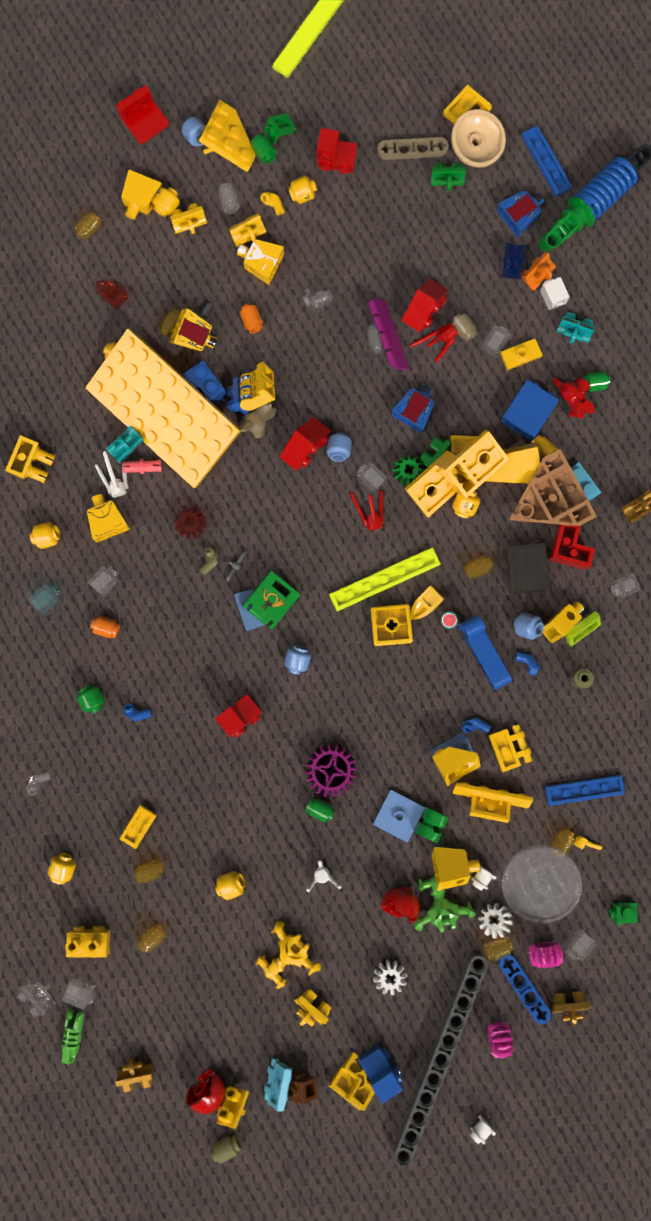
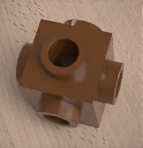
[287,1072,318,1105]

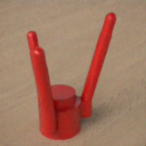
[410,323,458,363]
[350,490,384,531]

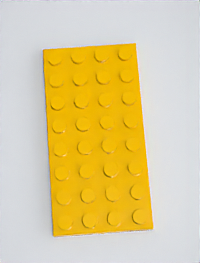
[86,329,241,488]

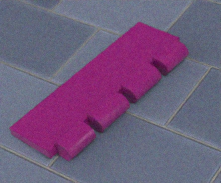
[368,298,410,370]

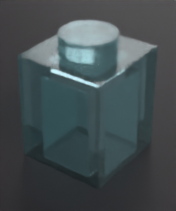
[28,584,62,615]

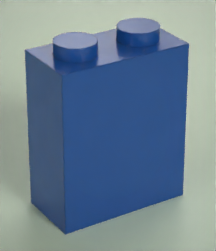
[500,380,559,441]

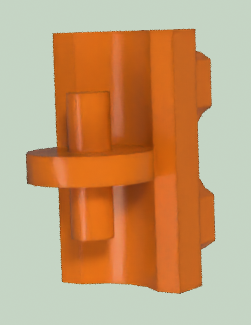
[520,252,556,291]

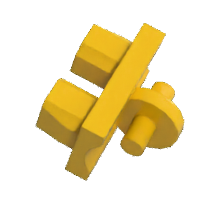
[170,203,207,234]
[229,214,266,247]
[294,989,331,1027]
[216,1086,249,1129]

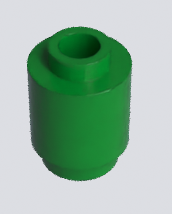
[251,134,277,164]
[581,371,610,392]
[305,797,335,823]

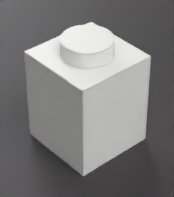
[540,277,569,310]

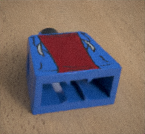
[497,191,544,238]
[391,384,434,433]

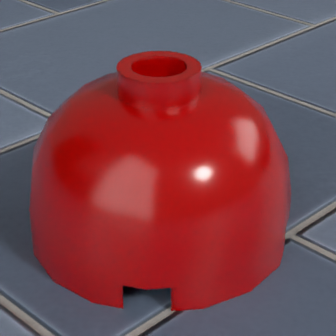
[379,886,420,923]
[185,1070,225,1114]

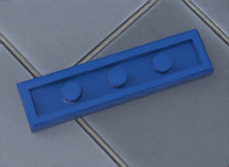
[521,125,573,197]
[544,774,625,806]

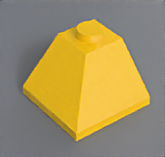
[432,747,480,786]

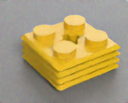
[371,604,413,646]

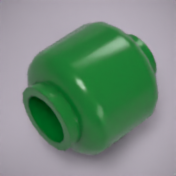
[76,684,106,714]

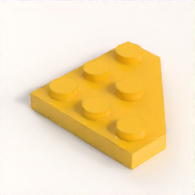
[199,100,256,172]

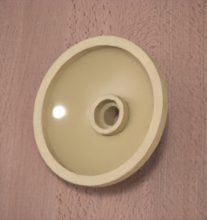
[451,109,506,168]

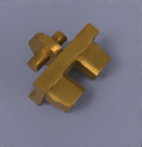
[620,490,651,525]
[551,991,591,1026]
[115,1057,154,1092]

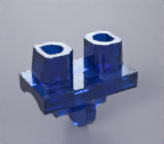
[502,243,525,279]

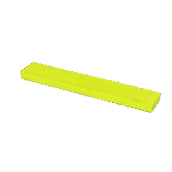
[273,0,344,78]
[329,547,440,612]

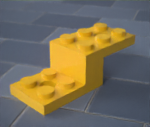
[404,430,509,517]

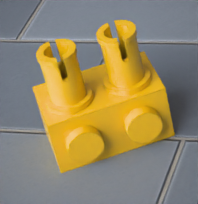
[5,435,55,484]
[65,926,110,957]

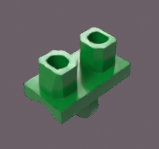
[431,163,466,191]
[419,437,451,470]

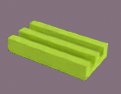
[565,611,601,646]

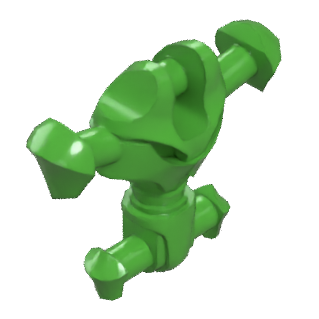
[414,875,476,932]

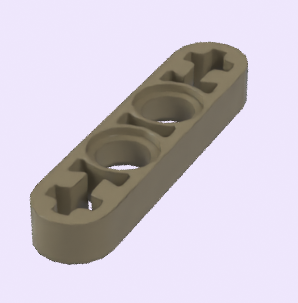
[377,137,449,160]

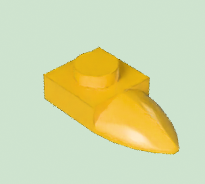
[410,585,445,620]

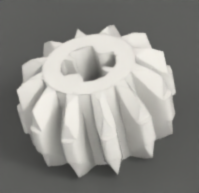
[478,903,513,939]
[373,959,407,995]

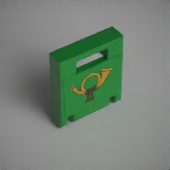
[242,570,301,630]

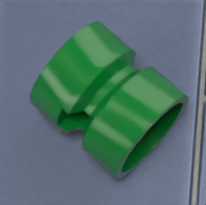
[415,807,449,843]

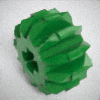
[392,455,425,487]

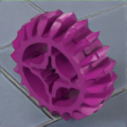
[305,744,357,797]

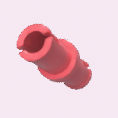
[122,459,161,474]

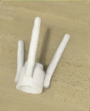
[95,451,129,497]
[306,860,341,892]

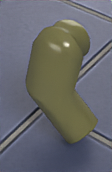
[199,547,218,576]

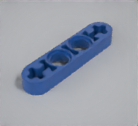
[498,953,551,1024]

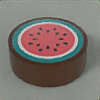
[439,611,459,630]

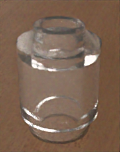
[218,183,240,214]
[366,325,385,354]

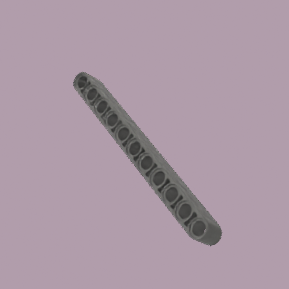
[393,952,488,1167]

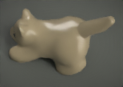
[239,402,278,438]

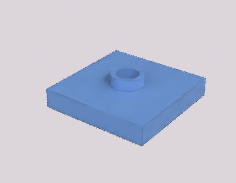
[373,789,425,843]

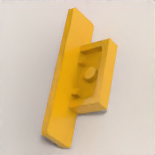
[453,782,533,823]

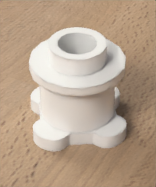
[471,865,496,891]
[470,1115,496,1144]

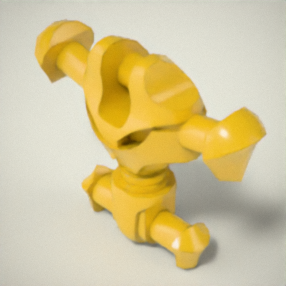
[255,921,321,989]

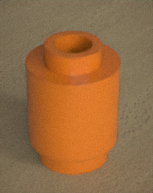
[239,303,263,334]
[90,615,120,639]

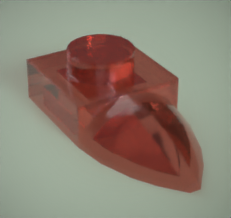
[96,281,129,310]

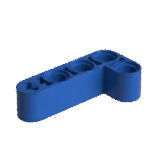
[458,614,512,691]

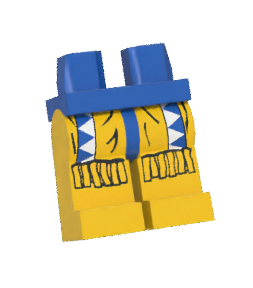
[227,362,275,415]

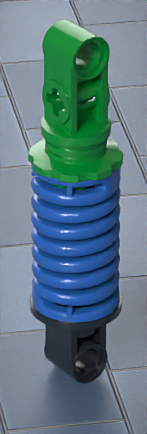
[538,144,651,252]

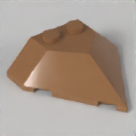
[509,449,597,526]

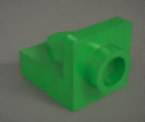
[264,113,296,144]
[609,902,637,925]

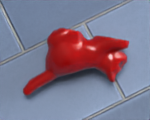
[552,377,595,419]

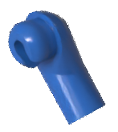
[123,703,152,722]

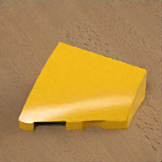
[328,1052,375,1111]

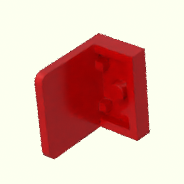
[116,85,169,144]

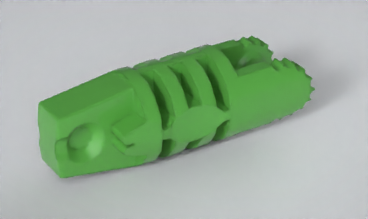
[62,1009,85,1064]

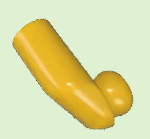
[260,192,285,216]

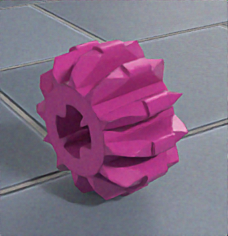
[529,941,563,968]
[487,1021,513,1058]

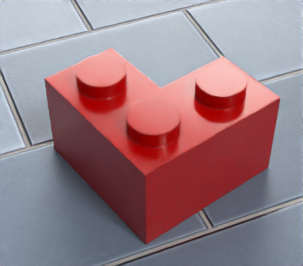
[317,128,357,174]
[401,278,448,332]
[280,417,331,471]
[548,524,595,570]
[215,694,263,738]

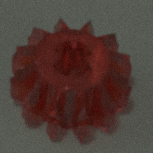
[174,507,207,540]

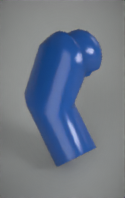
[515,651,540,675]
[462,717,491,733]

